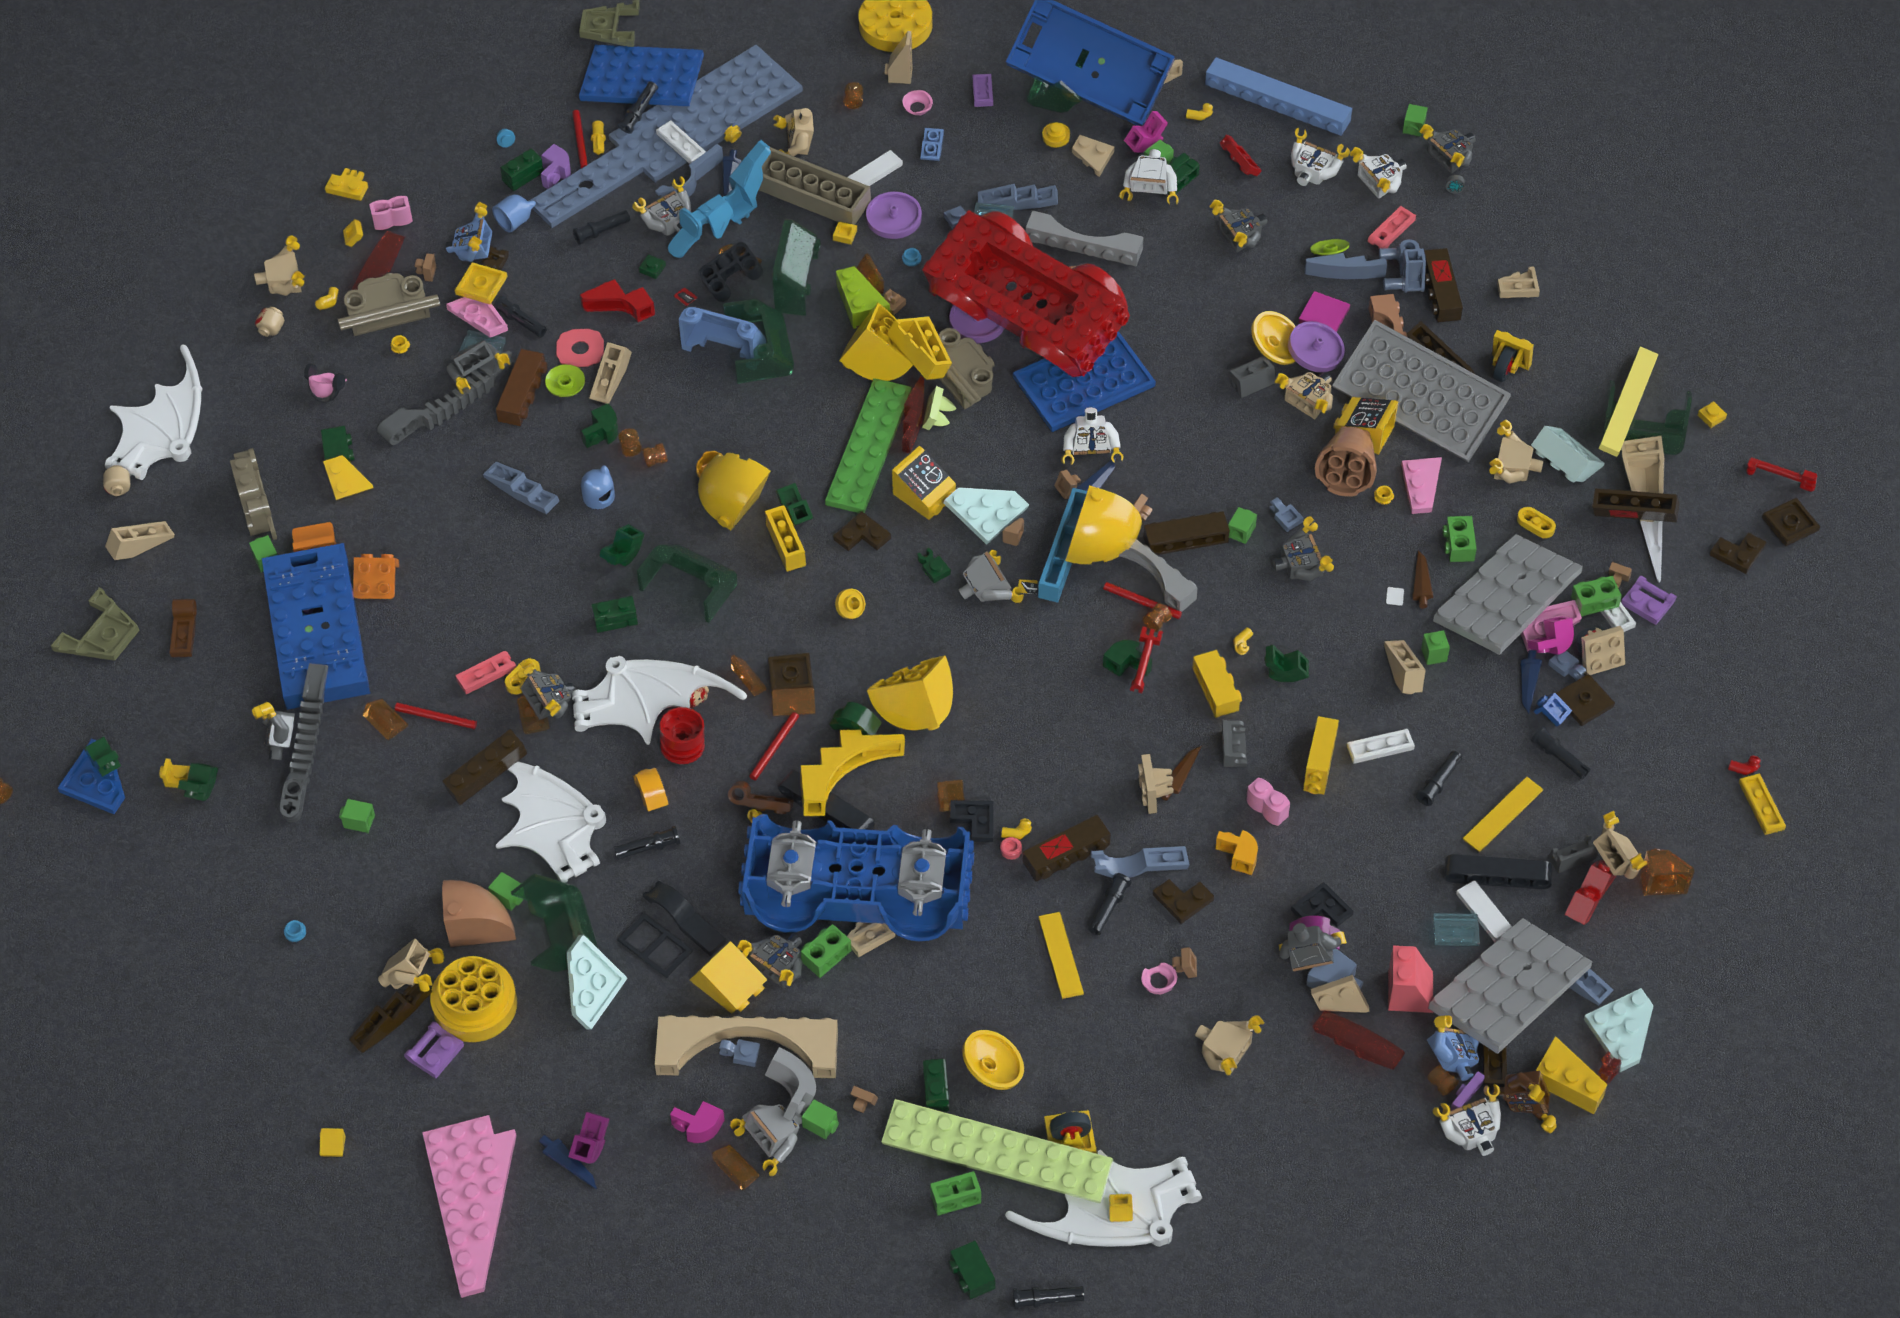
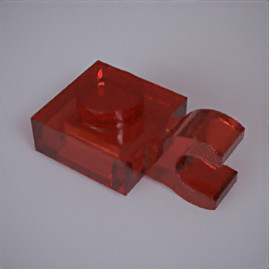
[1598,1051,1622,1085]

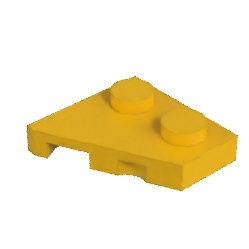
[323,455,374,500]

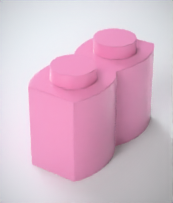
[369,196,413,230]
[1246,778,1290,826]

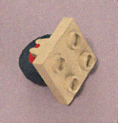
[1576,626,1625,675]

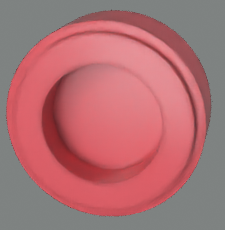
[1000,837,1022,860]

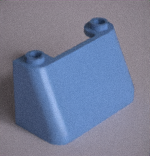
[679,307,766,369]

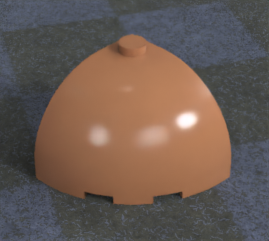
[442,880,516,947]

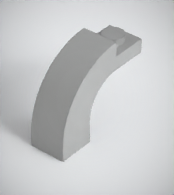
[765,1047,816,1121]

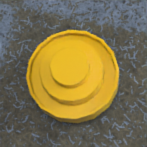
[1042,122,1070,148]
[835,588,865,619]

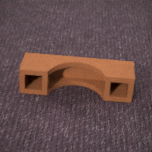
[1369,294,1407,337]

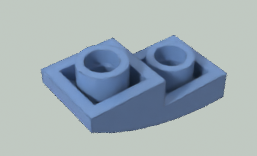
[921,128,944,161]

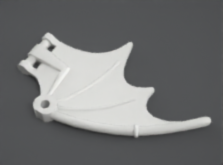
[105,345,202,480]
[572,656,747,745]
[496,762,606,885]
[1005,1150,1202,1247]

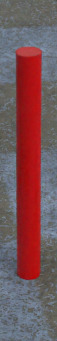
[572,110,588,169]
[1103,582,1182,619]
[395,703,477,729]
[749,712,799,781]

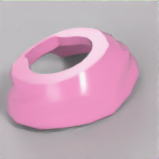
[902,90,933,116]
[1141,962,1178,995]

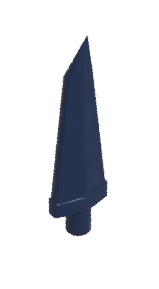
[722,150,742,196]
[1076,457,1116,491]
[1520,650,1542,713]
[539,1135,597,1190]

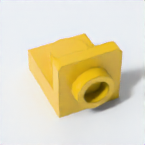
[159,758,190,788]

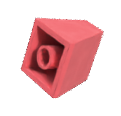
[1388,945,1433,1013]

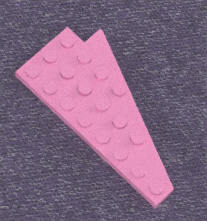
[422,1115,516,1298]

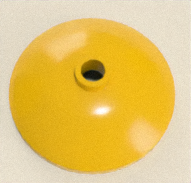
[1251,311,1296,365]
[962,1030,1024,1090]

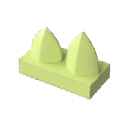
[922,386,957,430]

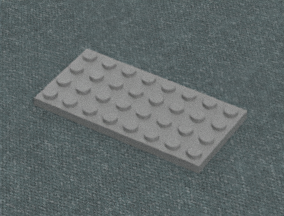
[1332,320,1511,463]

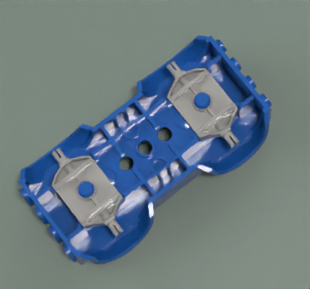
[739,814,974,941]

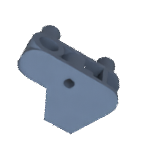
[1379,239,1426,293]

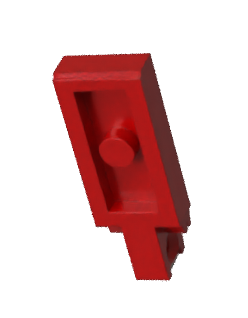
[1220,134,1261,176]

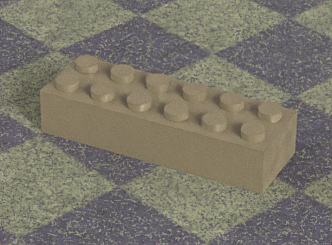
[759,147,871,225]

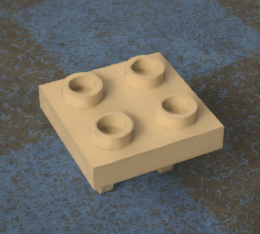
[1138,754,1173,814]

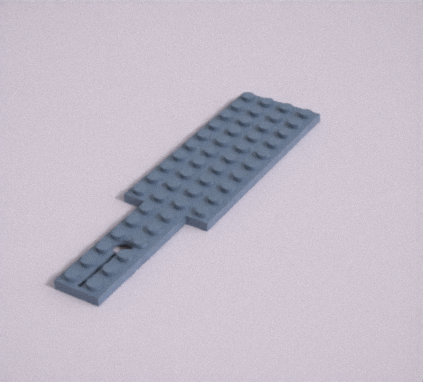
[529,45,803,228]

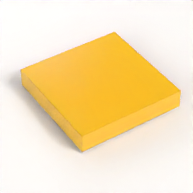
[455,262,508,305]

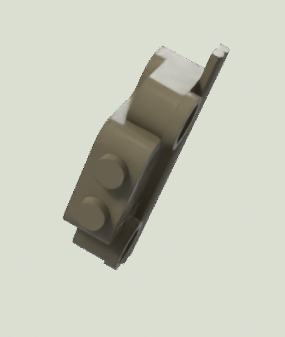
[338,273,440,336]
[939,328,994,410]
[230,448,277,540]

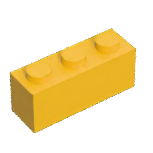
[765,505,806,572]
[1192,650,1242,718]

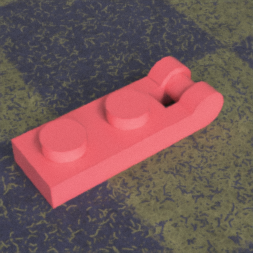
[1368,206,1416,249]
[455,651,517,695]

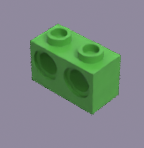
[1443,516,1476,562]
[1571,576,1622,616]
[801,924,852,978]
[930,1171,981,1216]

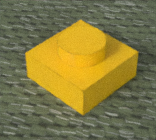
[343,219,363,247]
[833,222,857,245]
[1697,401,1727,428]

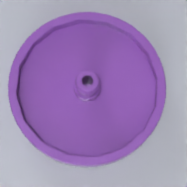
[866,192,922,239]
[950,305,1005,343]
[1288,321,1345,372]

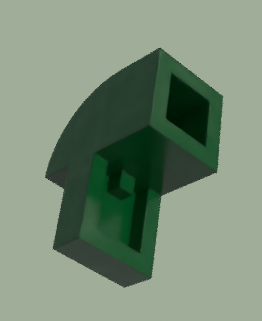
[581,403,618,448]
[776,483,813,526]
[599,524,645,567]
[1103,640,1152,677]
[1264,645,1309,682]
[829,702,882,735]
[83,737,121,777]
[178,763,218,801]

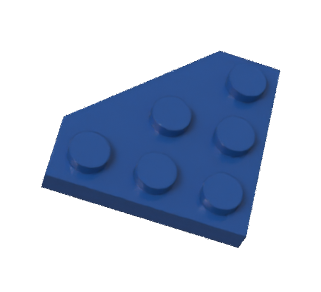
[58,739,125,814]

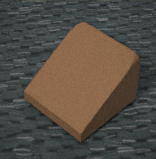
[1003,518,1024,546]

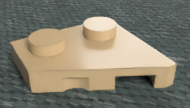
[1072,135,1114,177]
[1497,267,1540,298]
[847,922,895,957]
[1311,975,1369,1013]

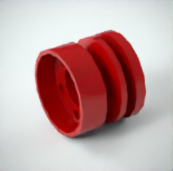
[660,707,705,764]

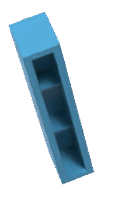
[1038,488,1087,602]

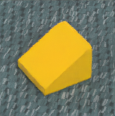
[320,1128,346,1157]
[1109,1194,1133,1222]

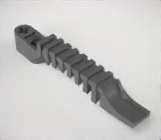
[377,350,514,445]
[280,663,329,823]

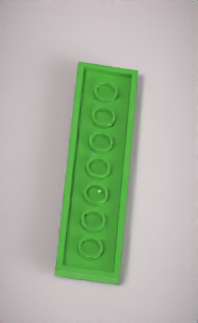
[825,379,912,513]

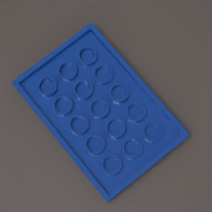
[579,45,704,106]
[1013,331,1156,432]

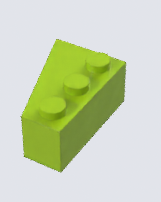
[836,266,890,329]

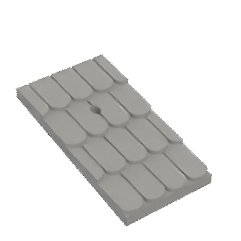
[1433,534,1582,655]
[1428,918,1592,1054]

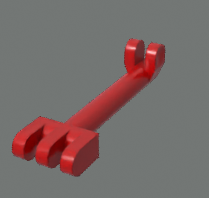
[1746,457,1817,492]
[1130,626,1163,694]

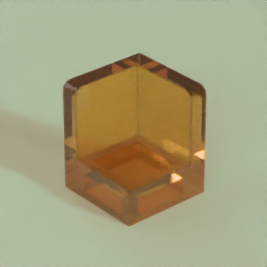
[937,780,965,812]

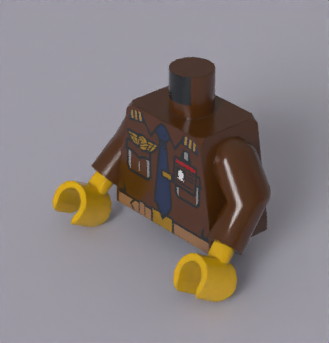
[1493,1071,1557,1133]

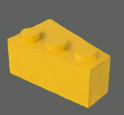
[887,317,952,380]
[1536,1036,1607,1114]

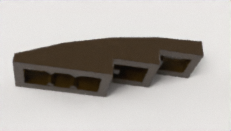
[349,984,432,1053]

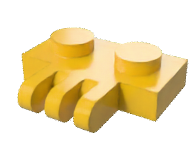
[325,168,368,201]

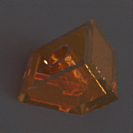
[1640,849,1694,896]

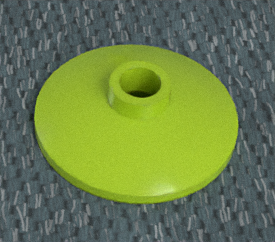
[1311,239,1349,256]
[545,364,585,397]

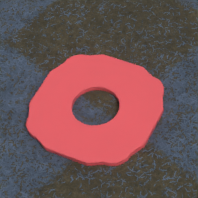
[556,329,604,367]

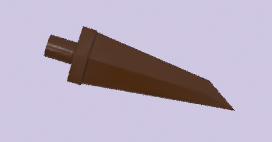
[1412,550,1433,609]
[1161,746,1202,801]

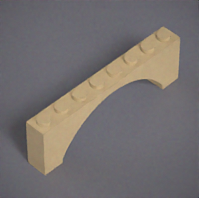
[655,1015,838,1078]

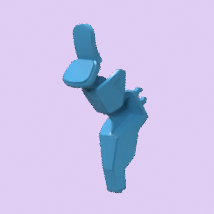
[668,140,771,258]

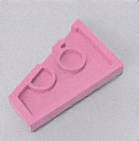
[446,297,508,338]
[1401,457,1442,514]
[1521,600,1582,652]

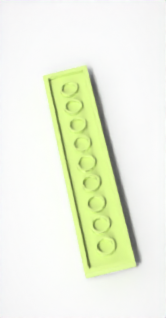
[882,1099,1113,1203]

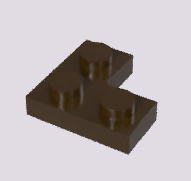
[833,512,891,551]
[1710,533,1767,574]
[1153,879,1214,924]

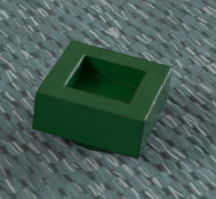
[639,254,666,279]

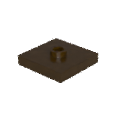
[1762,498,1820,547]
[768,653,814,696]
[1556,674,1615,726]

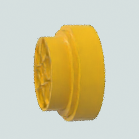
[430,956,517,1042]

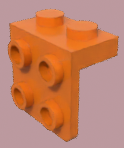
[292,522,336,552]
[353,554,399,599]

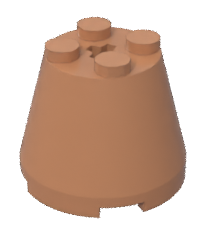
[1315,426,1377,496]

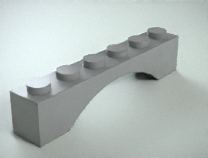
[1026,211,1143,266]
[1119,539,1197,612]

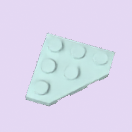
[944,488,1029,545]
[567,935,627,1029]
[1584,988,1653,1072]

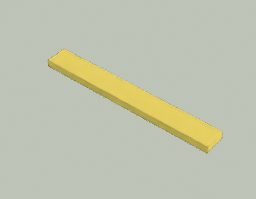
[1599,346,1659,457]

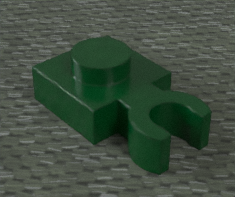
[918,548,951,583]

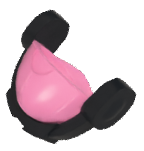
[304,363,347,402]

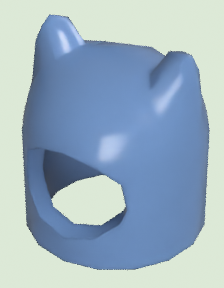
[492,194,536,233]
[580,466,615,509]

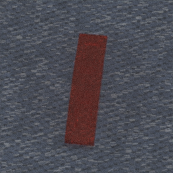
[352,231,405,290]
[902,376,925,454]
[1313,1010,1405,1070]

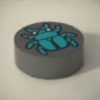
[1446,175,1465,194]

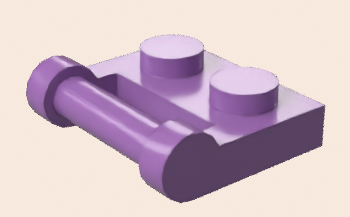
[1621,576,1677,625]
[404,1021,464,1078]

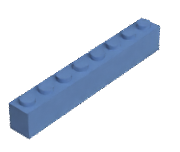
[1205,57,1352,136]

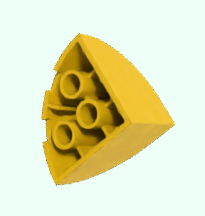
[839,303,913,381]
[698,453,771,531]
[1065,485,1142,564]
[867,655,953,730]

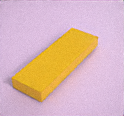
[1739,773,1786,835]

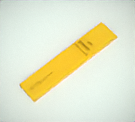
[1463,777,1543,852]
[1039,912,1084,999]

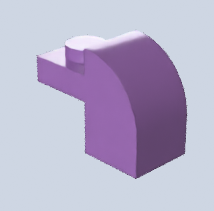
[541,144,571,189]

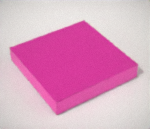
[1298,291,1350,332]

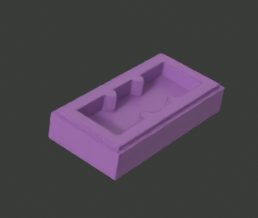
[972,74,993,107]
[1450,1071,1484,1111]

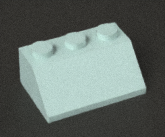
[1531,426,1605,482]

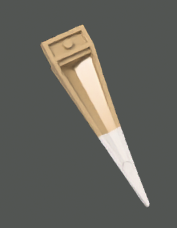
[1621,436,1664,583]

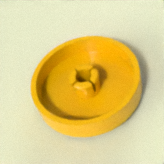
[858,0,932,52]

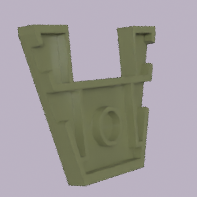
[579,0,640,47]
[51,587,140,661]

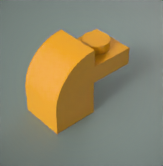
[633,768,669,811]
[1216,830,1258,875]

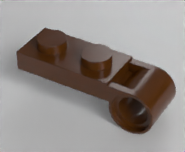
[170,599,197,657]
[728,781,794,814]

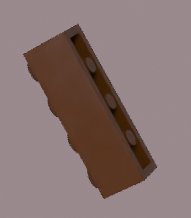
[496,349,547,426]

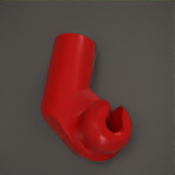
[1728,756,1761,775]

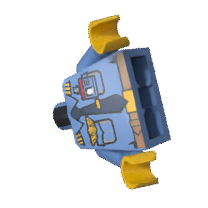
[445,202,493,262]
[1427,1015,1479,1081]

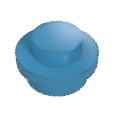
[496,129,515,147]
[902,248,921,266]
[284,920,306,942]

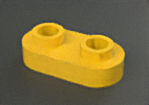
[1517,507,1556,538]
[505,659,541,694]

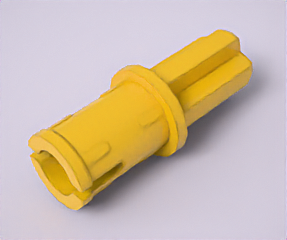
[591,121,606,155]

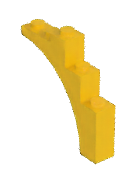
[800,730,905,816]

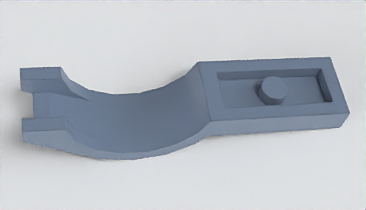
[655,144,723,200]
[1091,846,1190,878]

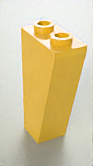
[1303,716,1339,795]

